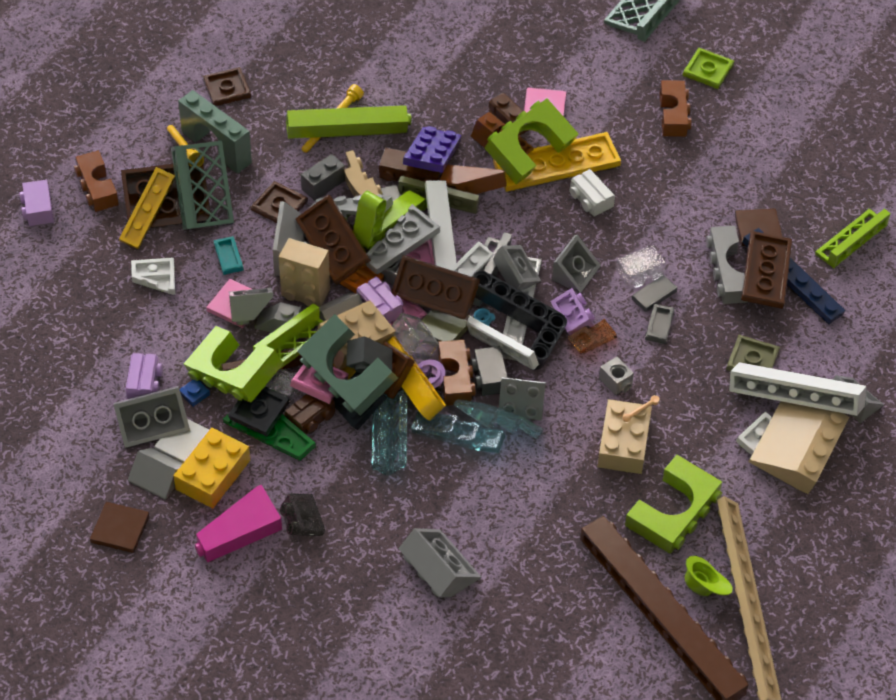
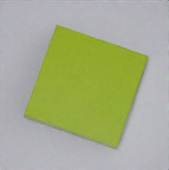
[682,48,734,89]

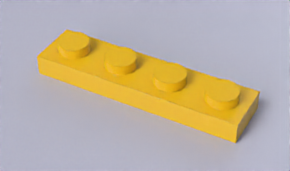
[119,167,175,249]

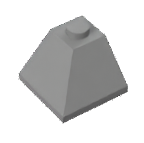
[229,288,273,325]

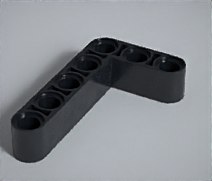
[473,271,567,370]

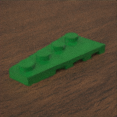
[223,414,316,461]

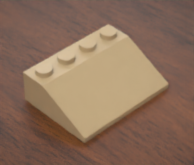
[748,401,849,494]

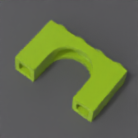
[485,98,578,184]
[184,326,284,402]
[625,455,722,554]

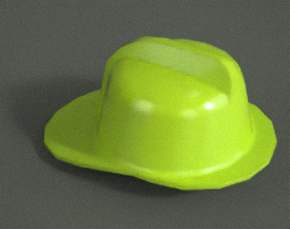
[684,556,733,596]

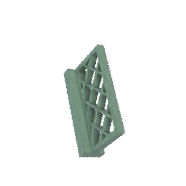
[604,0,680,42]
[171,141,234,230]

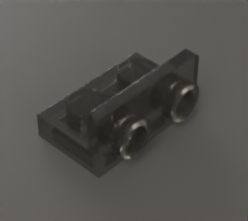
[280,493,326,543]

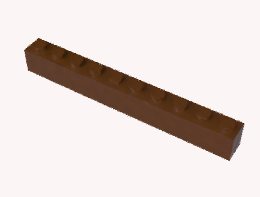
[580,515,749,700]

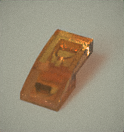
[568,319,617,354]

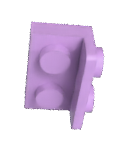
[550,288,596,336]

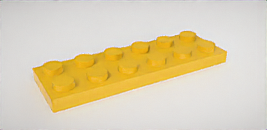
[493,132,621,192]

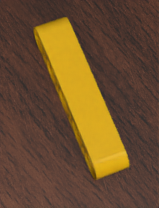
[387,336,446,421]

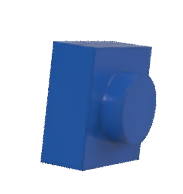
[180,379,210,407]

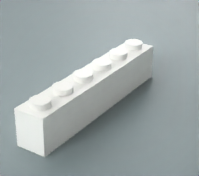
[729,362,866,416]

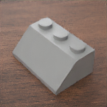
[273,202,308,276]
[114,386,190,448]
[398,528,481,597]

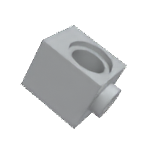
[599,357,634,395]

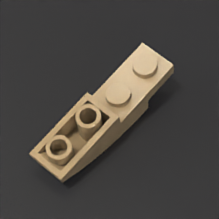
[343,150,382,197]

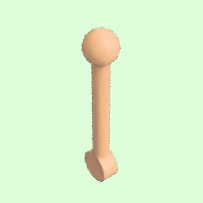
[622,395,660,422]

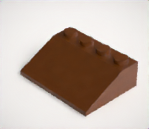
[121,163,210,228]

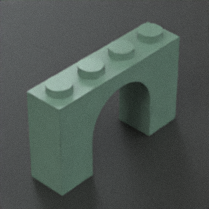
[178,90,252,174]
[297,314,398,416]

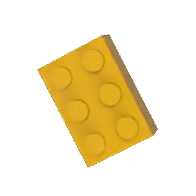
[173,427,250,509]

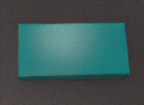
[213,236,244,275]

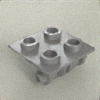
[498,377,546,420]

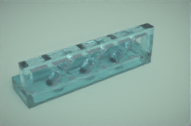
[372,390,407,475]

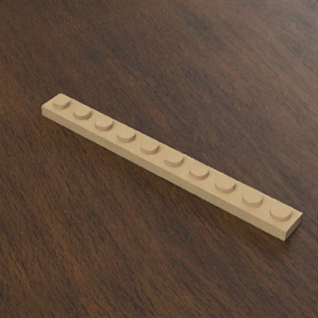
[717,496,781,700]

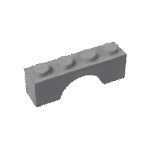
[706,226,747,304]

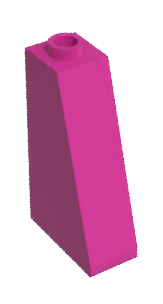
[195,485,282,563]

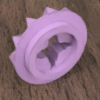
[418,360,446,388]

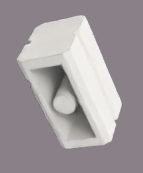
[570,169,615,216]

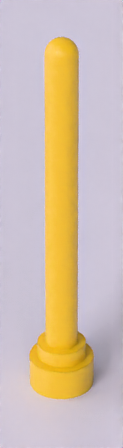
[302,84,364,153]
[167,125,204,167]

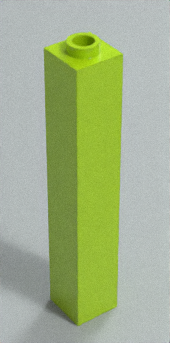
[286,105,411,139]

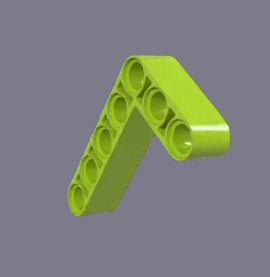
[353,190,427,250]

